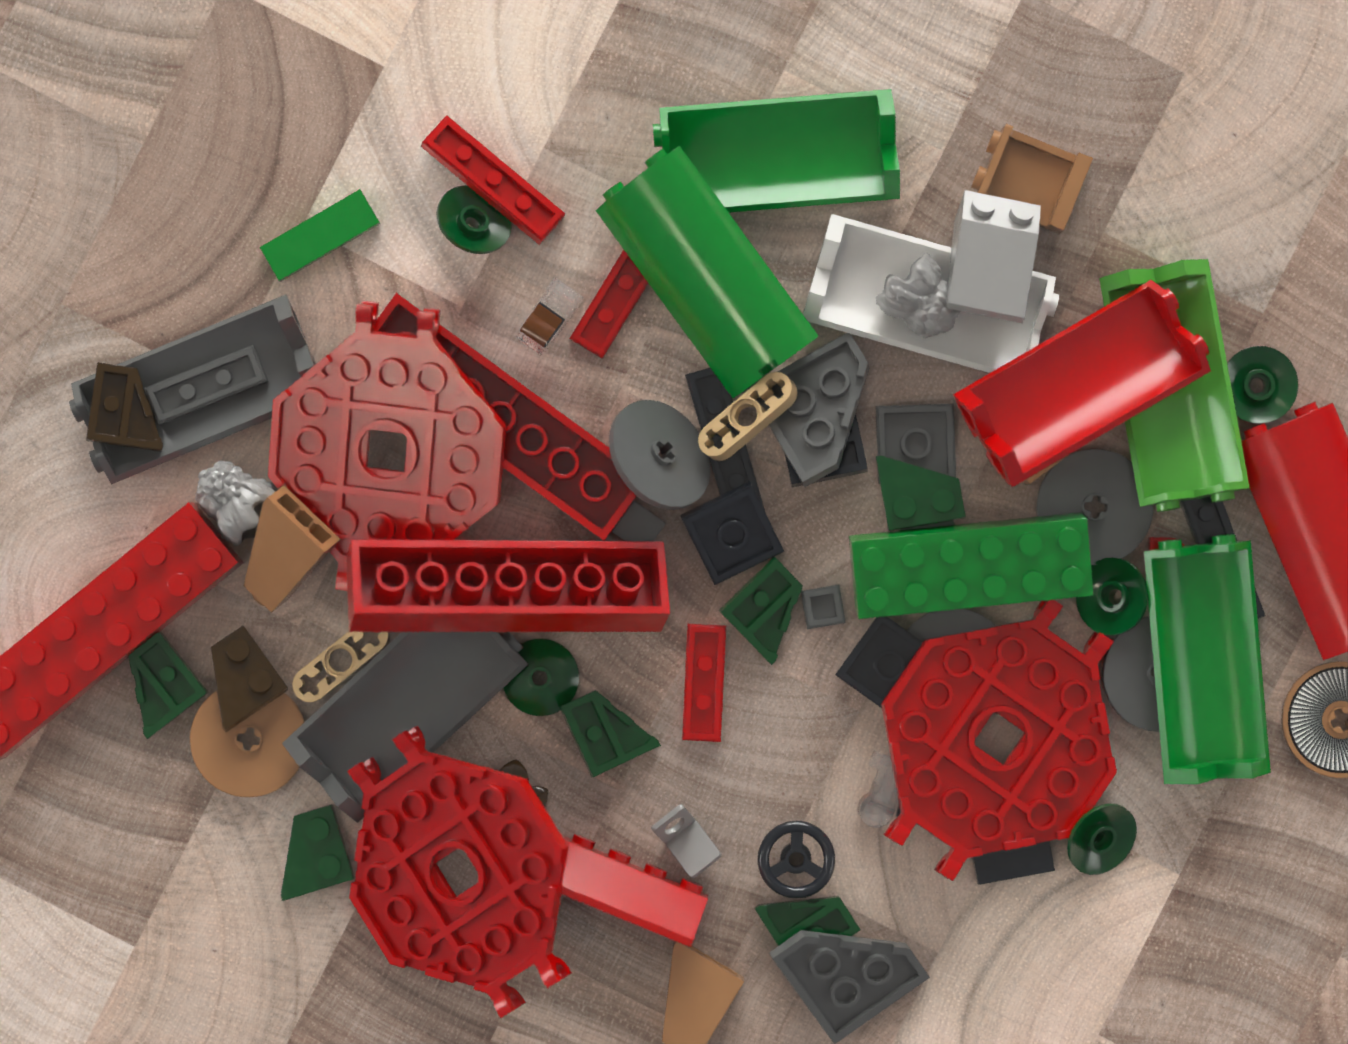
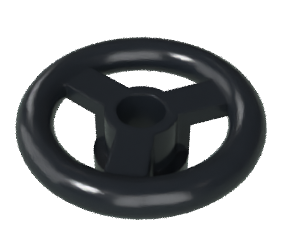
[758,821,835,899]

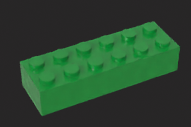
[849,512,1094,619]

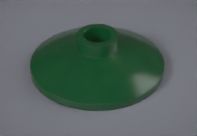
[436,185,512,254]
[1227,346,1299,424]
[1076,557,1148,635]
[503,639,579,716]
[1067,803,1137,875]

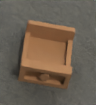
[971,123,1093,234]

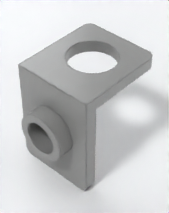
[651,804,722,878]

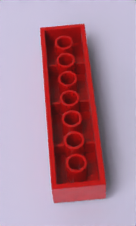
[374,293,638,541]
[0,502,244,760]
[346,540,670,632]

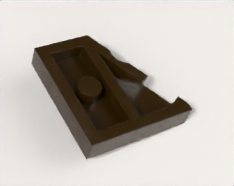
[86,362,163,452]
[211,626,288,733]

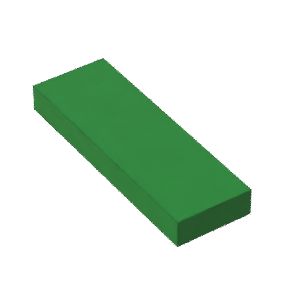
[260,189,381,282]

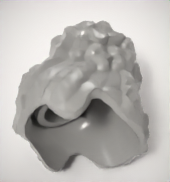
[876,253,961,338]
[195,460,278,546]

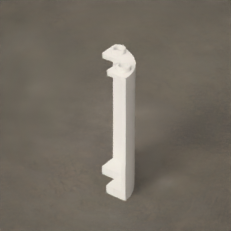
[803,214,1059,373]

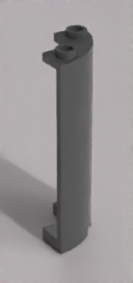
[69,294,316,485]
[282,632,528,823]

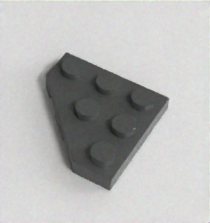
[748,333,870,487]
[769,930,930,1044]

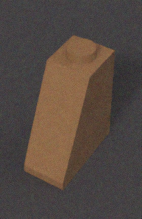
[243,486,340,613]
[662,941,744,1044]

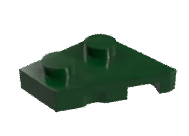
[876,455,966,531]
[718,557,803,665]
[559,690,661,778]
[281,804,355,901]

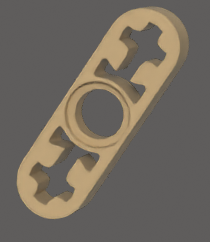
[698,372,797,461]
[292,631,390,702]

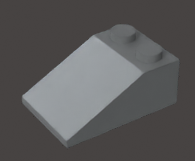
[946,190,1041,323]

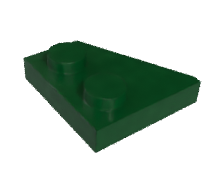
[128,631,209,739]
[754,896,861,946]

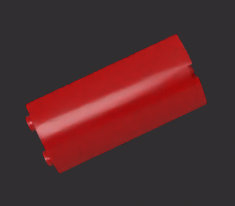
[953,280,1211,488]
[1241,401,1348,660]

